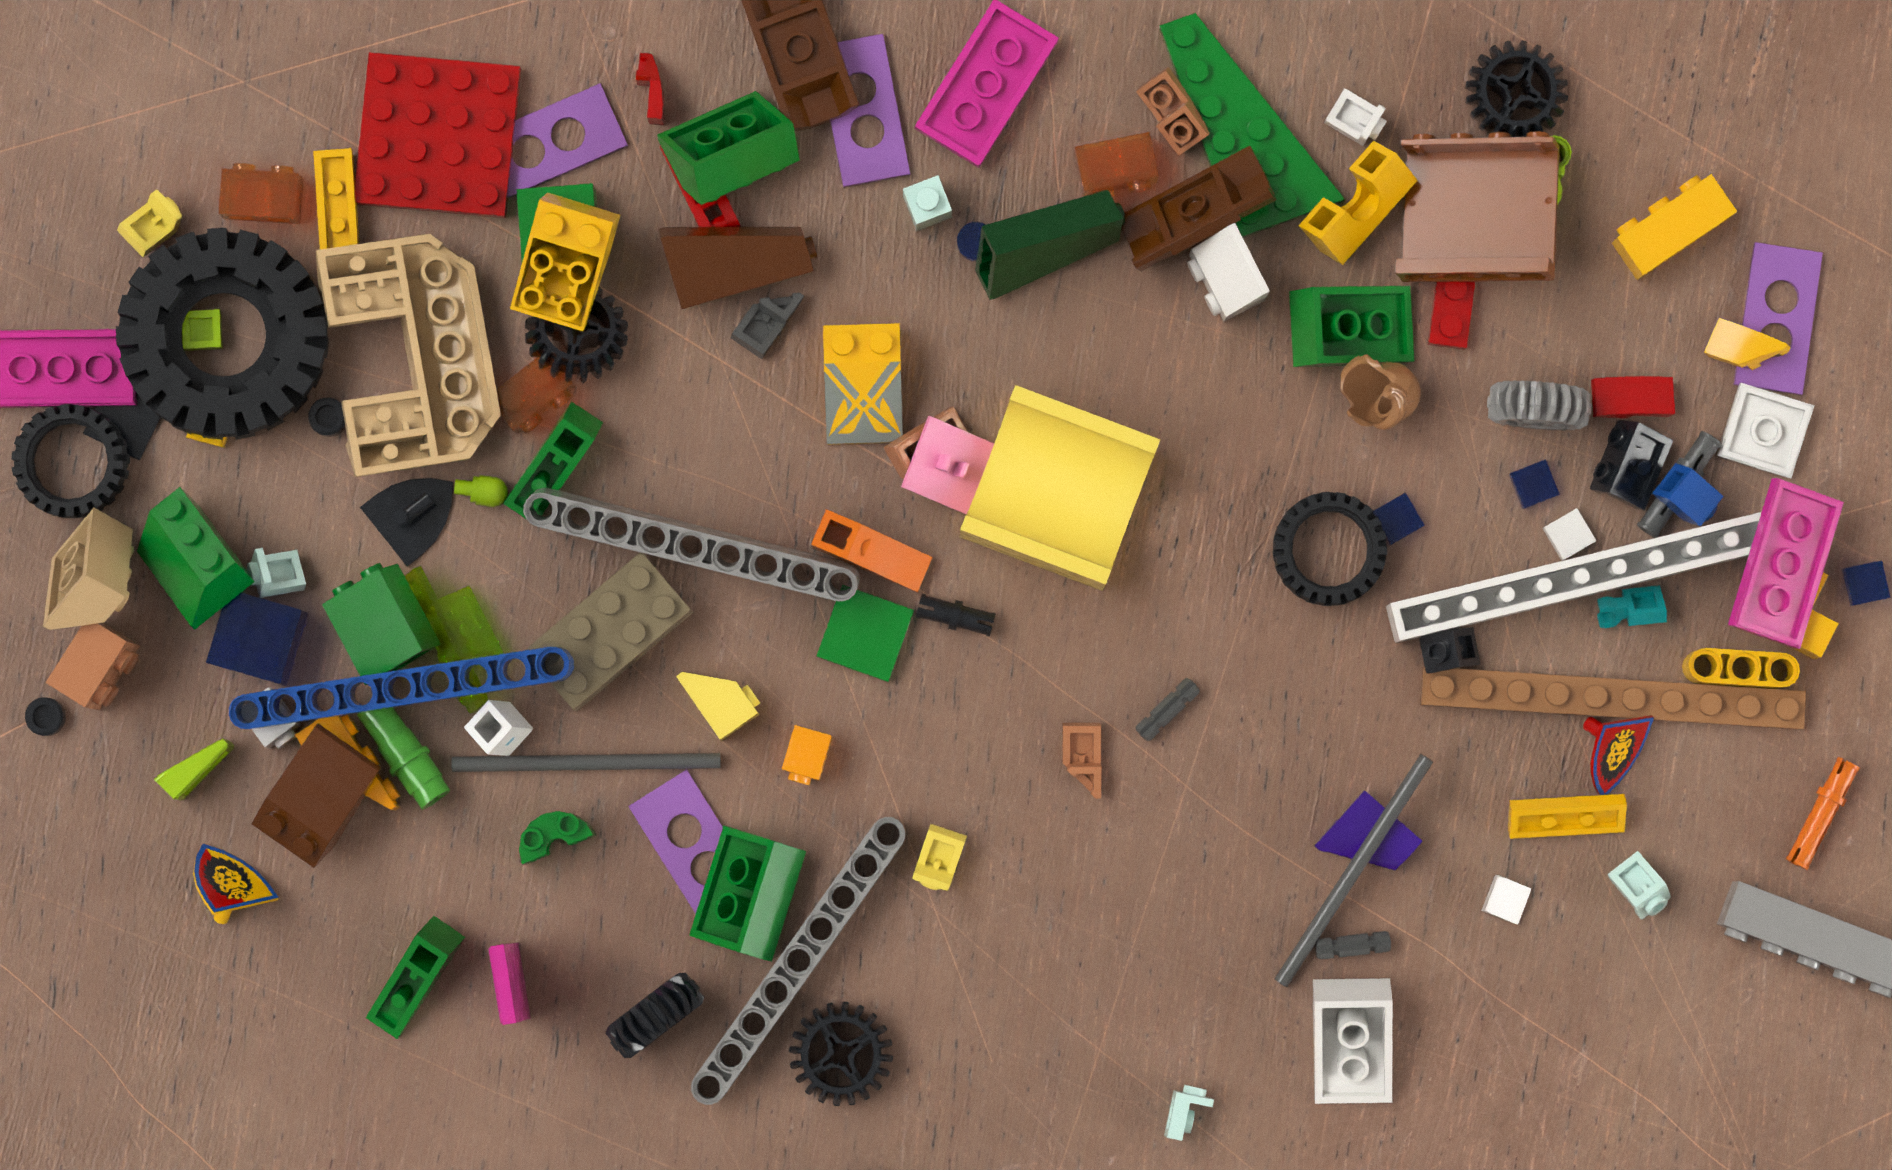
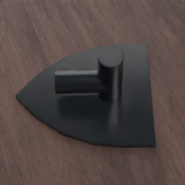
[360,478,453,567]

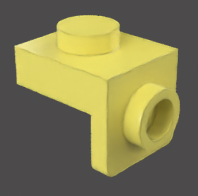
[117,190,182,257]
[912,824,967,891]

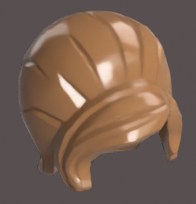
[1340,354,1421,430]

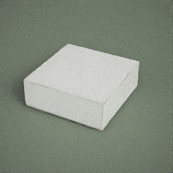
[1543,508,1596,561]

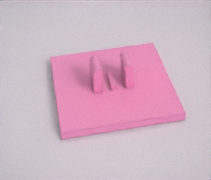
[901,416,994,514]

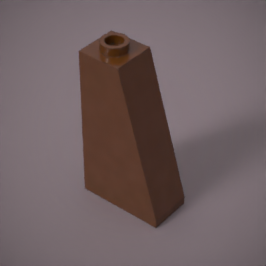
[659,227,818,309]

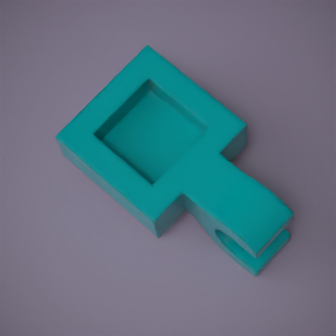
[1597,585,1667,628]

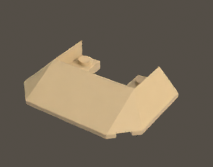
[316,234,501,477]

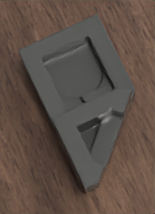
[731,293,804,359]

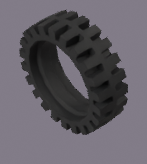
[11,404,130,518]
[1272,492,1387,606]

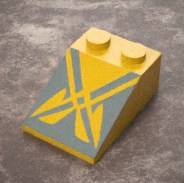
[823,323,903,445]

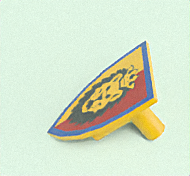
[193,844,279,924]

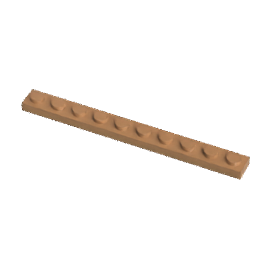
[1420,666,1806,730]

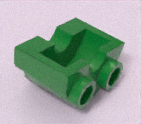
[519,811,597,865]

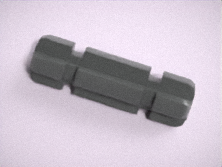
[1135,678,1200,741]
[1315,931,1391,960]

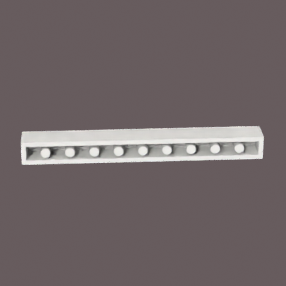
[1386,512,1761,643]

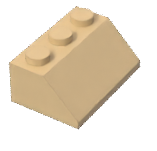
[43,508,134,630]

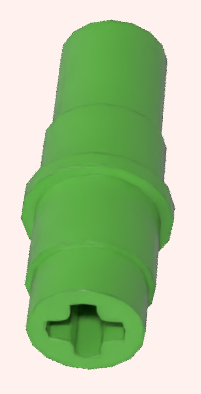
[357,708,450,810]

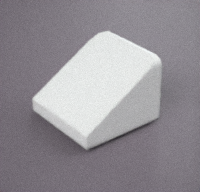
[1481,875,1531,925]

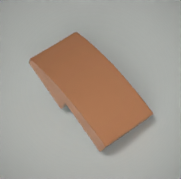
[1136,67,1210,156]

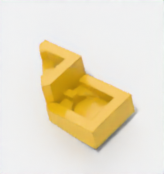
[1704,318,1791,370]

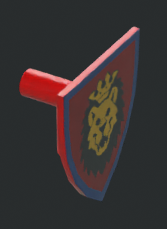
[1583,715,1654,795]

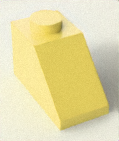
[676,672,760,741]

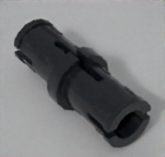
[916,594,996,637]

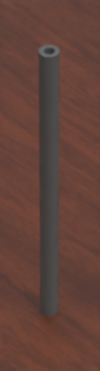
[451,753,721,772]
[1274,754,1433,987]

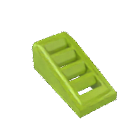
[154,739,235,800]

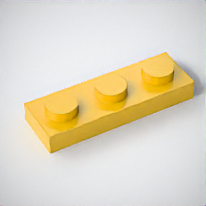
[313,148,359,250]
[1508,794,1627,839]

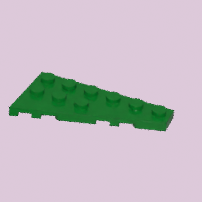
[1159,13,1345,238]

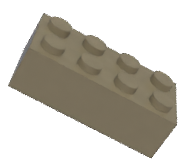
[524,552,693,712]

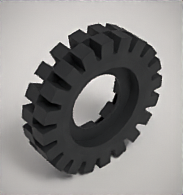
[116,228,329,440]

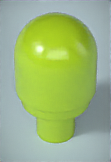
[454,475,508,507]

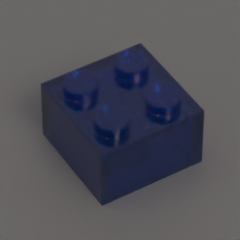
[206,593,308,686]

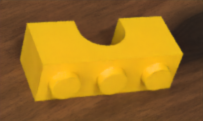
[1298,141,1418,265]

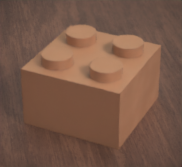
[45,623,140,710]

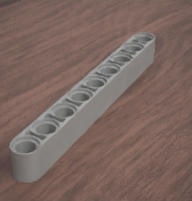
[523,488,860,601]
[691,817,905,1105]

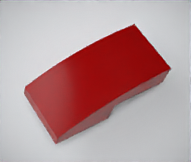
[1591,376,1675,419]

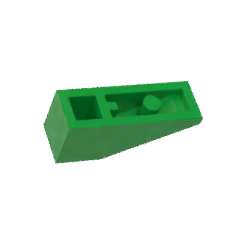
[503,401,603,519]
[365,916,465,1039]

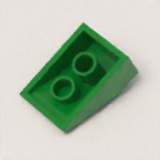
[1289,286,1415,367]

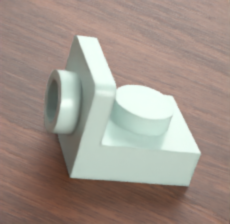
[1608,851,1671,920]
[1164,1085,1214,1141]

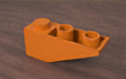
[811,509,933,593]

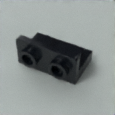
[1590,420,1673,510]

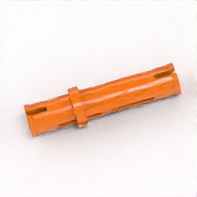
[1785,757,1860,871]

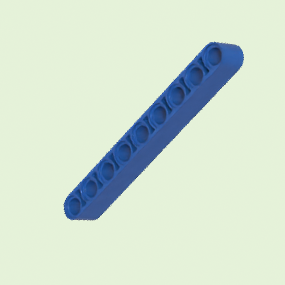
[229,647,574,729]

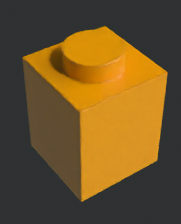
[782,725,832,786]

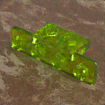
[405,566,504,714]

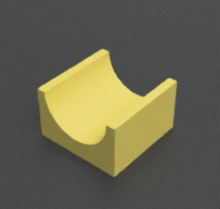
[960,385,1160,591]

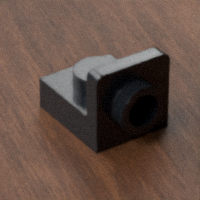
[1419,627,1480,674]

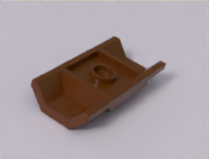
[741,0,860,131]
[1121,146,1277,272]

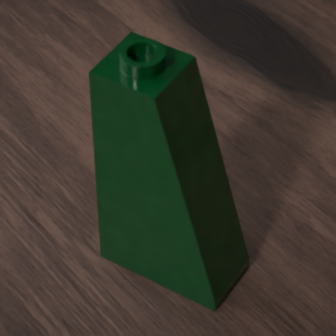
[975,190,1125,300]

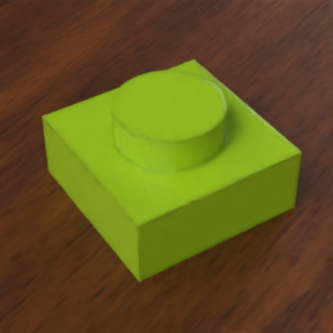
[182,309,223,351]

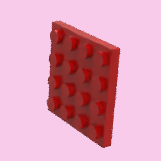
[355,52,521,218]

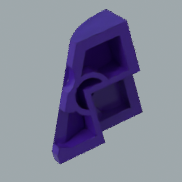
[1314,790,1423,870]

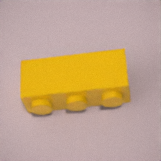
[1612,174,1737,280]

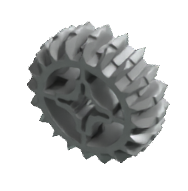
[1487,380,1592,431]

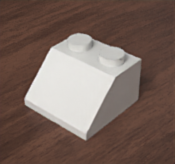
[1187,223,1270,322]

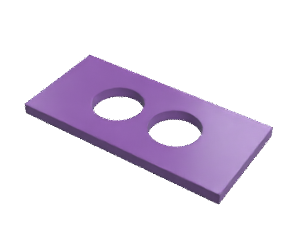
[831,34,910,188]
[508,83,628,198]
[1734,242,1823,395]
[628,770,723,914]

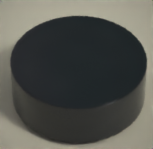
[308,397,345,437]
[25,697,66,736]

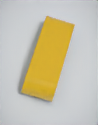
[1682,648,1800,689]

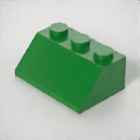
[657,91,800,205]
[137,487,255,630]
[689,826,806,962]

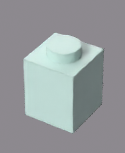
[903,175,952,231]

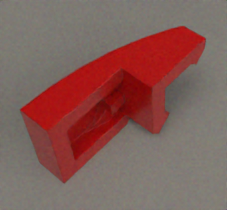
[636,53,665,125]

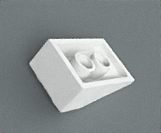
[1313,978,1393,1104]

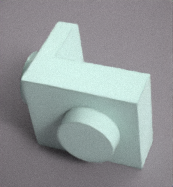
[247,548,306,598]

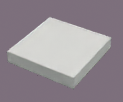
[1716,383,1814,478]

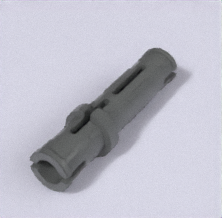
[1637,431,1722,538]

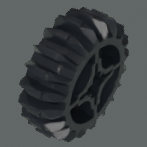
[1465,40,1568,137]
[525,286,628,383]
[606,973,705,1058]
[789,1002,893,1106]

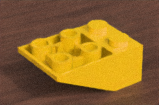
[510,192,621,331]

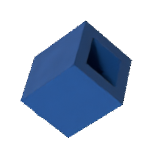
[1652,463,1724,527]

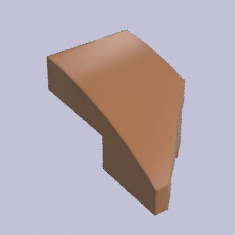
[1062,723,1102,799]

